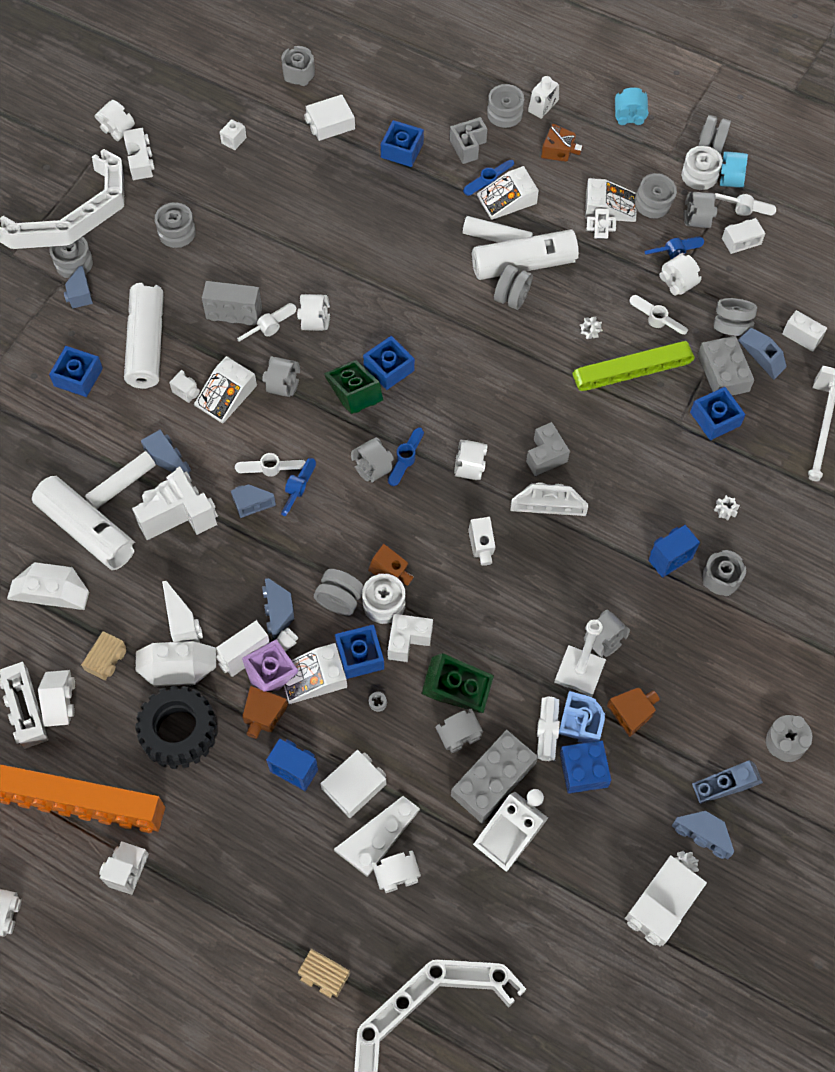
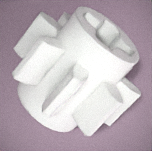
[580,317,603,339]
[714,495,740,520]
[675,851,699,872]

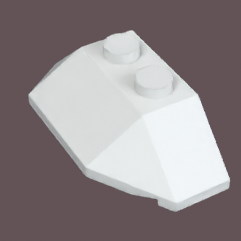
[510,483,588,516]
[7,562,89,610]
[135,641,216,687]

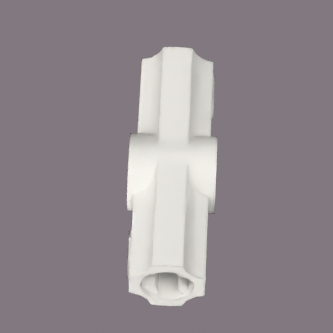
[537,697,559,761]

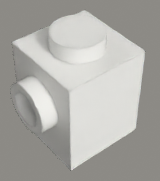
[220,119,247,150]

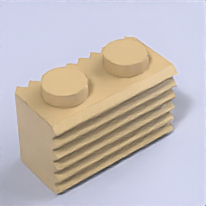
[81,631,126,680]
[298,949,350,998]

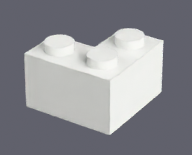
[388,614,433,662]
[38,670,75,727]
[100,841,149,895]

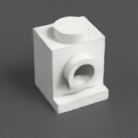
[169,370,200,403]

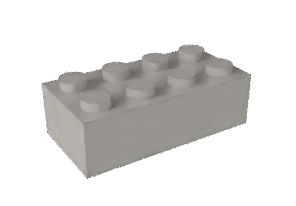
[451,730,538,823]

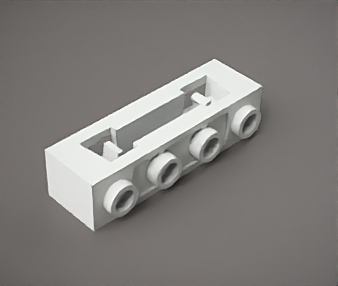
[0,662,48,749]

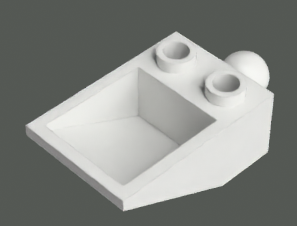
[473,789,548,872]

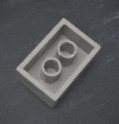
[202,281,262,325]
[698,336,754,395]

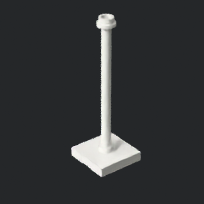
[808,366,835,481]
[554,620,606,697]

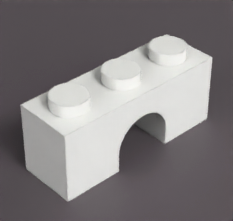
[123,128,155,180]

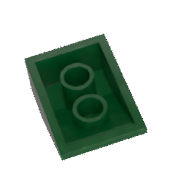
[324,360,383,414]
[421,653,494,713]

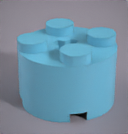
[615,88,648,125]
[720,152,748,188]

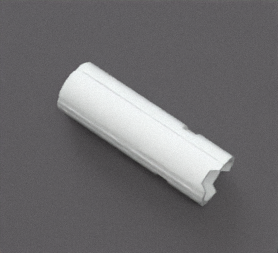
[472,229,579,280]
[124,283,164,389]
[32,476,135,570]

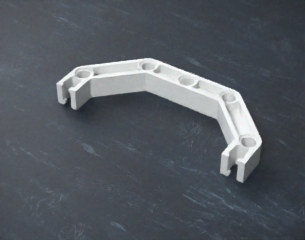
[0,149,124,249]
[354,960,526,1072]

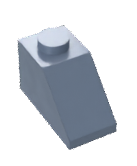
[64,266,93,309]
[231,484,276,518]

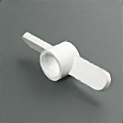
[715,193,776,216]
[630,295,688,334]
[237,303,296,342]
[235,453,306,476]

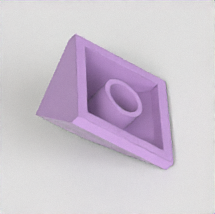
[242,639,298,691]

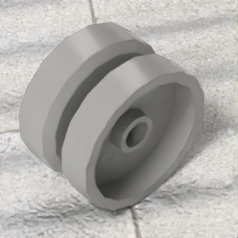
[487,84,524,128]
[699,115,731,155]
[634,173,677,218]
[155,203,196,248]
[50,237,93,279]
[494,265,533,310]
[714,298,757,336]
[314,569,364,615]

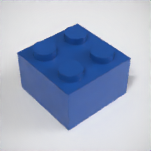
[381,120,424,167]
[363,336,415,390]
[49,346,103,397]
[690,387,746,440]
[648,525,700,578]
[335,624,384,679]
[266,739,318,791]
[560,741,611,793]

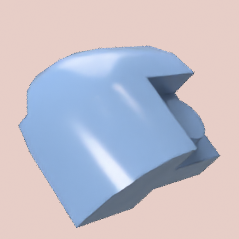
[559,691,605,743]

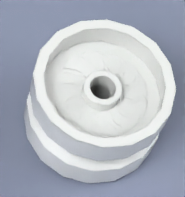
[681,146,723,190]
[362,574,405,624]

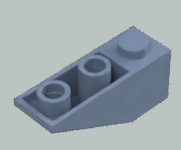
[141,430,191,479]
[692,760,763,804]

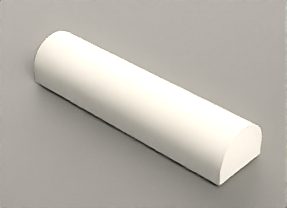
[463,216,533,243]
[85,452,156,509]

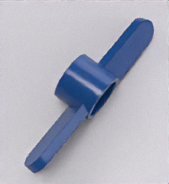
[463,160,514,196]
[644,236,704,259]
[388,428,424,486]
[281,458,316,516]

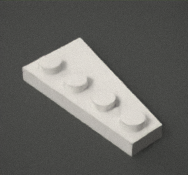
[334,796,420,877]

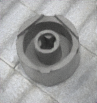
[281,46,315,86]
[684,192,717,228]
[262,357,300,397]
[351,437,393,482]
[702,550,746,596]
[584,610,630,658]
[435,709,483,753]
[766,715,812,762]

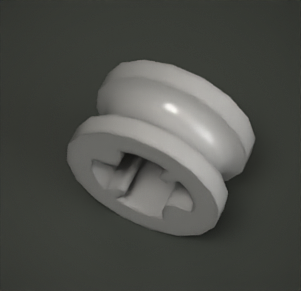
[368,692,387,712]

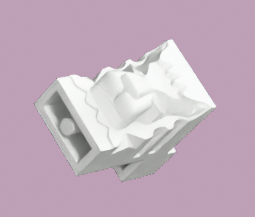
[132,467,218,540]
[625,855,707,946]

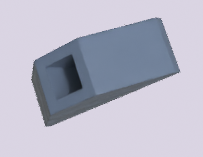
[738,328,787,380]
[262,578,294,640]
[672,811,734,860]

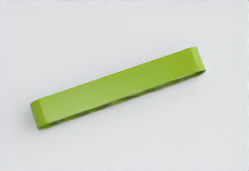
[572,341,695,391]

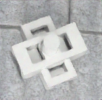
[586,209,616,239]

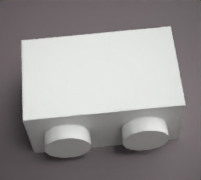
[722,218,765,254]
[782,310,827,352]

